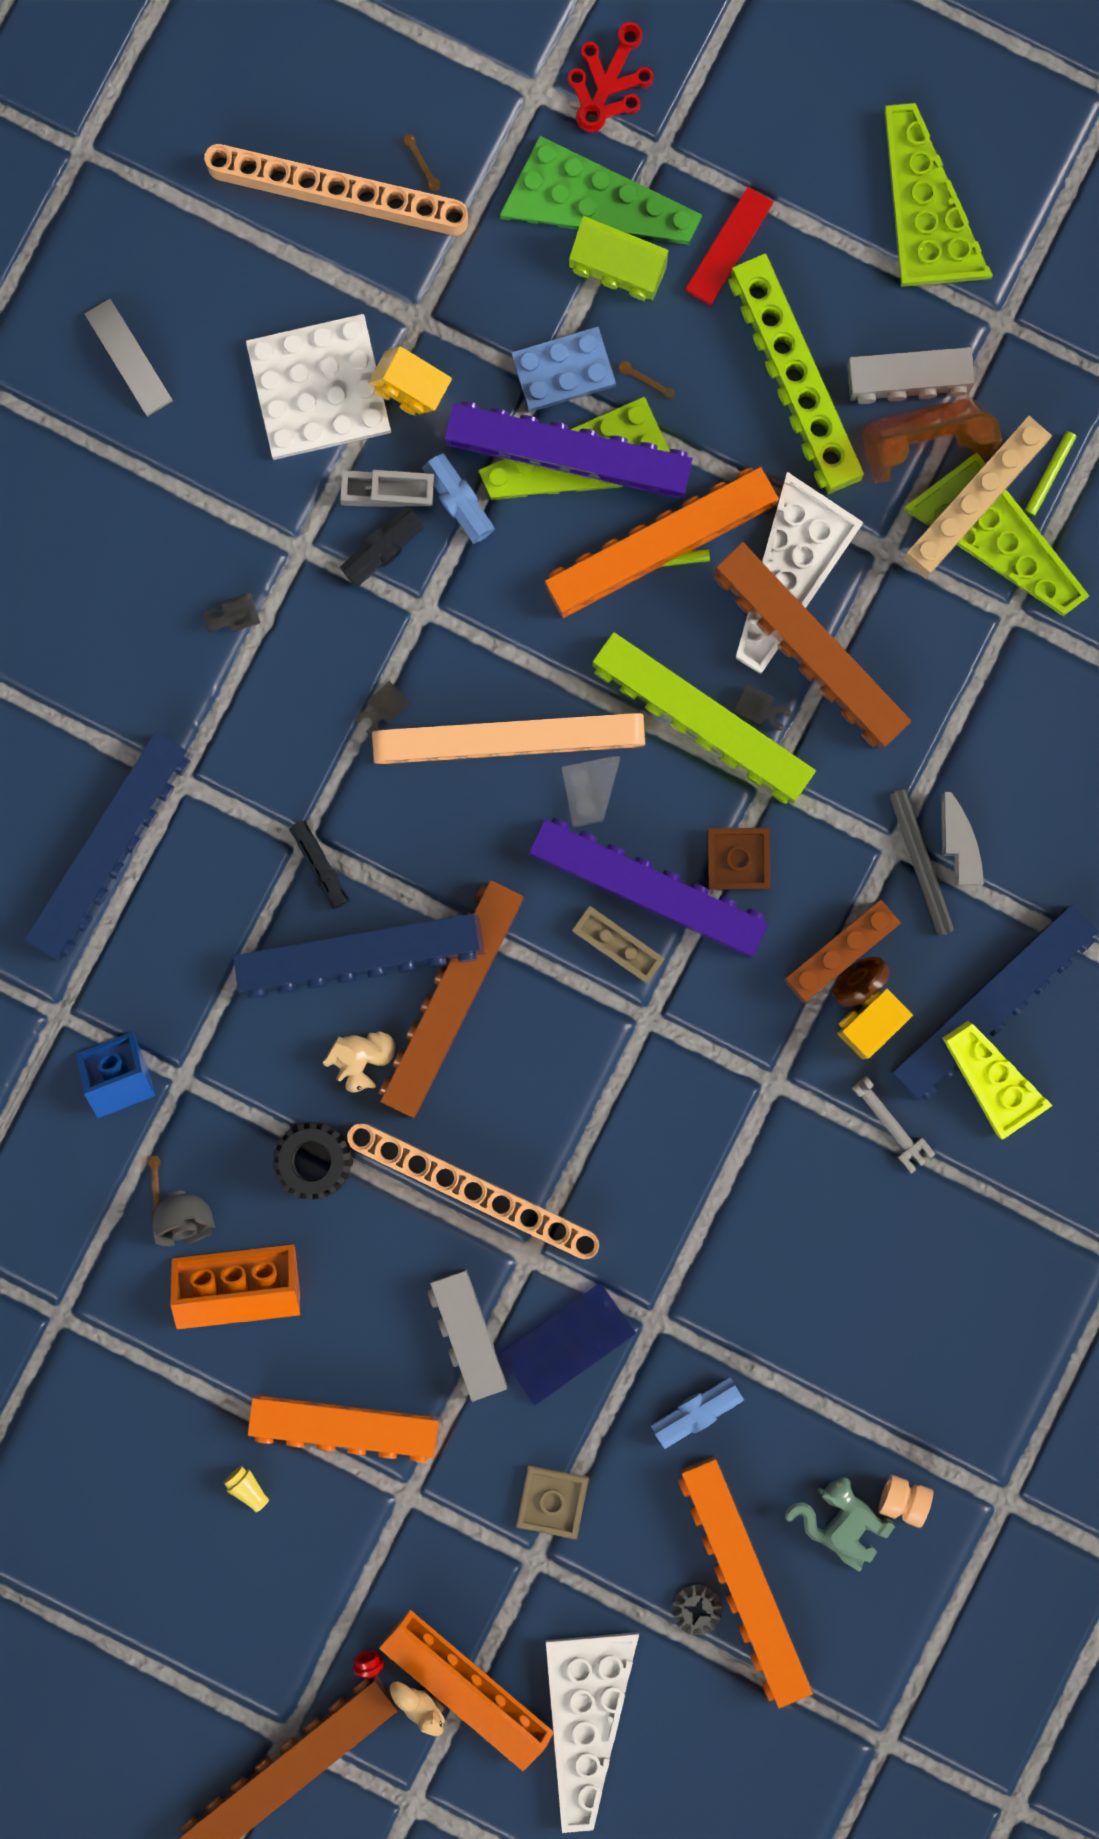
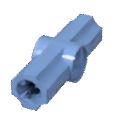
[422,453,495,544]
[651,1377,744,1449]

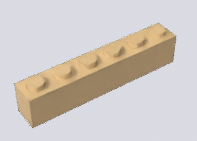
[903,416,1052,579]

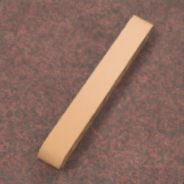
[204,144,468,236]
[372,714,645,764]
[347,1123,599,1259]

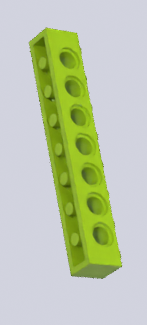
[728,253,864,495]

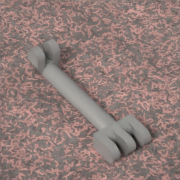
[851,1076,935,1174]

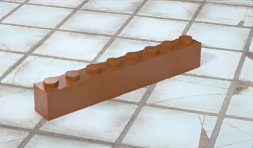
[712,542,912,748]
[378,880,524,1118]
[178,1676,399,1839]

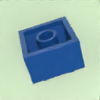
[76,1032,155,1119]

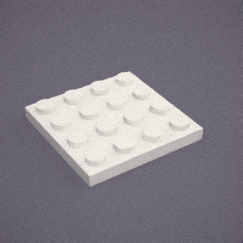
[246,314,391,460]

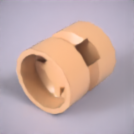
[878,1475,934,1528]

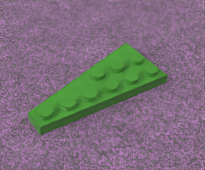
[500,136,702,245]

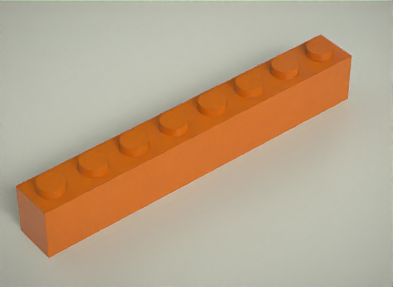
[545,467,779,618]
[678,1456,813,1709]

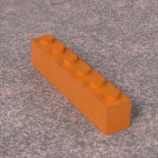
[248,1395,440,1462]
[379,1610,554,1771]

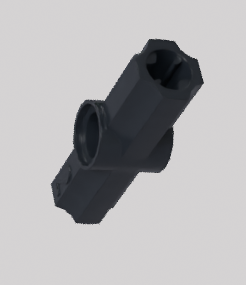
[339,506,425,588]

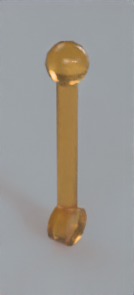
[403,134,440,191]
[619,361,675,399]
[148,1156,161,1218]

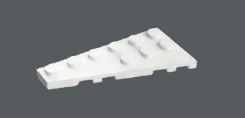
[736,472,863,675]

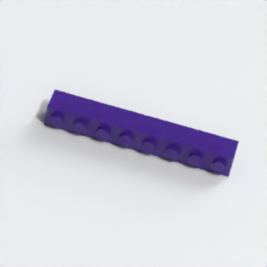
[445,401,693,500]
[529,818,769,958]

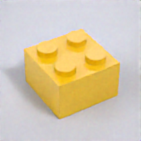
[368,346,452,416]
[837,988,913,1060]

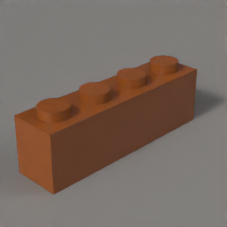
[784,900,901,1003]

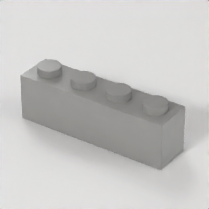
[847,347,975,404]
[427,1269,508,1402]

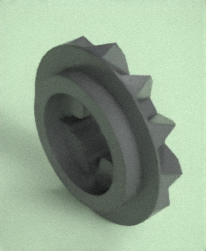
[672,1584,722,1636]

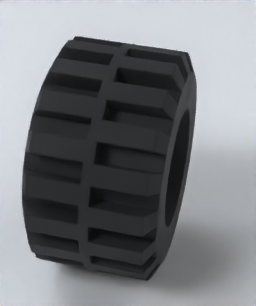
[272,1122,353,1200]

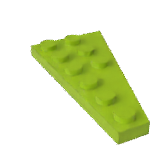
[884,103,993,287]
[478,397,669,500]
[903,452,1089,616]

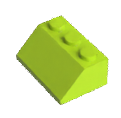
[569,216,669,301]

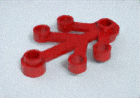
[568,22,653,133]

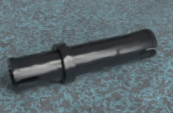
[289,820,350,910]

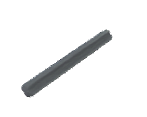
[890,789,954,936]

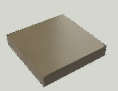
[516,1464,589,1540]

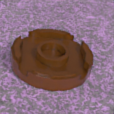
[832,957,890,1007]

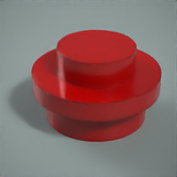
[353,1650,384,1679]

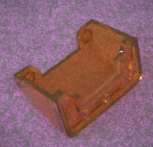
[863,398,1003,484]

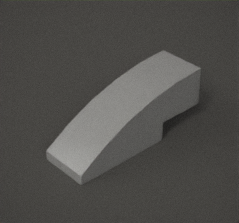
[340,470,434,507]
[941,792,984,886]

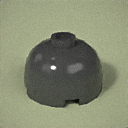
[152,1191,215,1247]

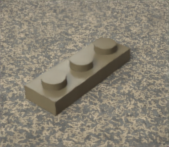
[572,906,665,984]

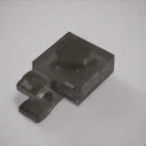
[203,593,261,632]

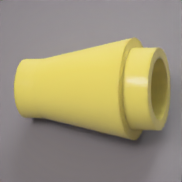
[224,1466,269,1513]

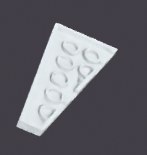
[546,1632,639,1833]

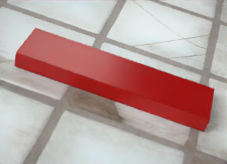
[685,187,774,306]

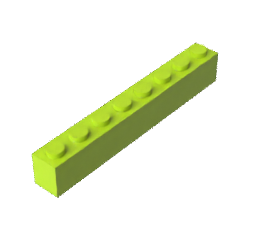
[592,632,816,804]

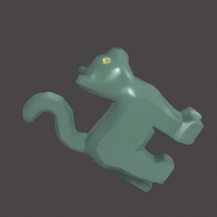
[785,1477,895,1572]

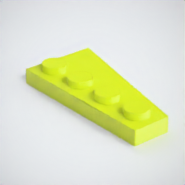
[942,1021,1053,1140]

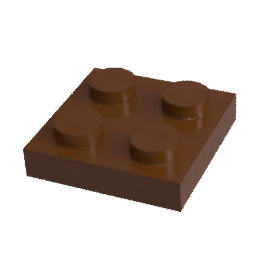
[708,828,770,890]

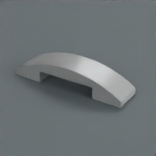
[85,299,173,417]

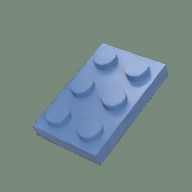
[511,327,616,413]

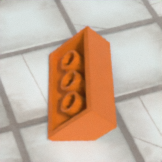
[170,1244,300,1329]

